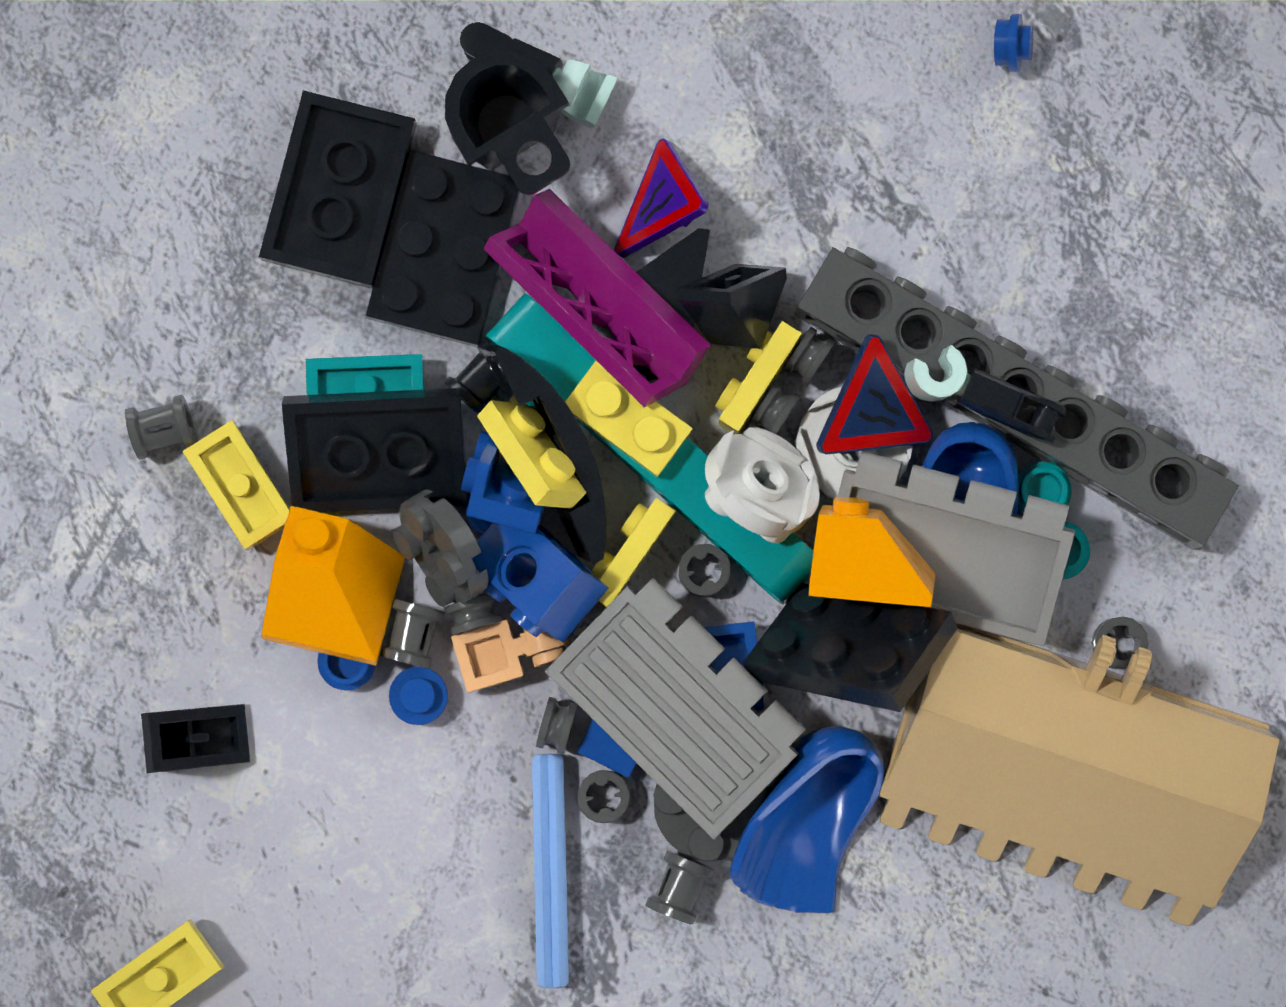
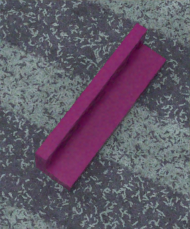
[483,188,711,408]

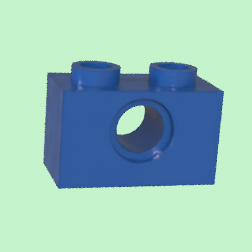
[472,523,609,643]

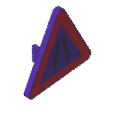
[614,138,709,258]

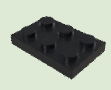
[259,90,417,289]
[365,150,520,347]
[281,388,468,512]
[743,583,957,712]

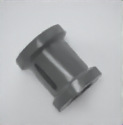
[124,394,197,460]
[380,599,445,668]
[645,850,715,925]

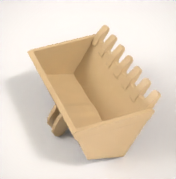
[879,623,1280,926]

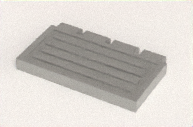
[837,451,1076,647]
[545,578,806,840]

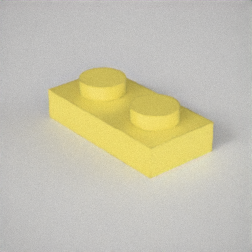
[715,321,802,435]
[565,361,693,478]
[477,400,586,508]
[183,420,290,551]
[591,498,675,608]
[91,919,225,1007]

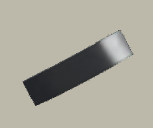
[480,343,606,564]

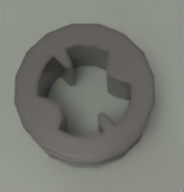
[783,326,835,386]
[748,381,801,434]
[678,544,731,597]
[444,594,502,636]
[1091,616,1149,670]
[536,697,578,755]
[577,770,630,823]

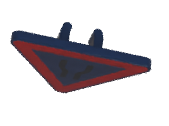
[816,334,933,455]

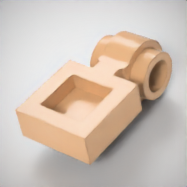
[451,620,570,693]

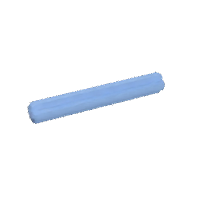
[532,754,569,988]

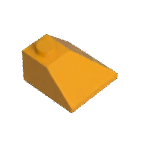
[809,497,936,607]
[261,506,405,666]

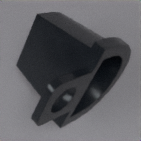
[445,51,570,195]

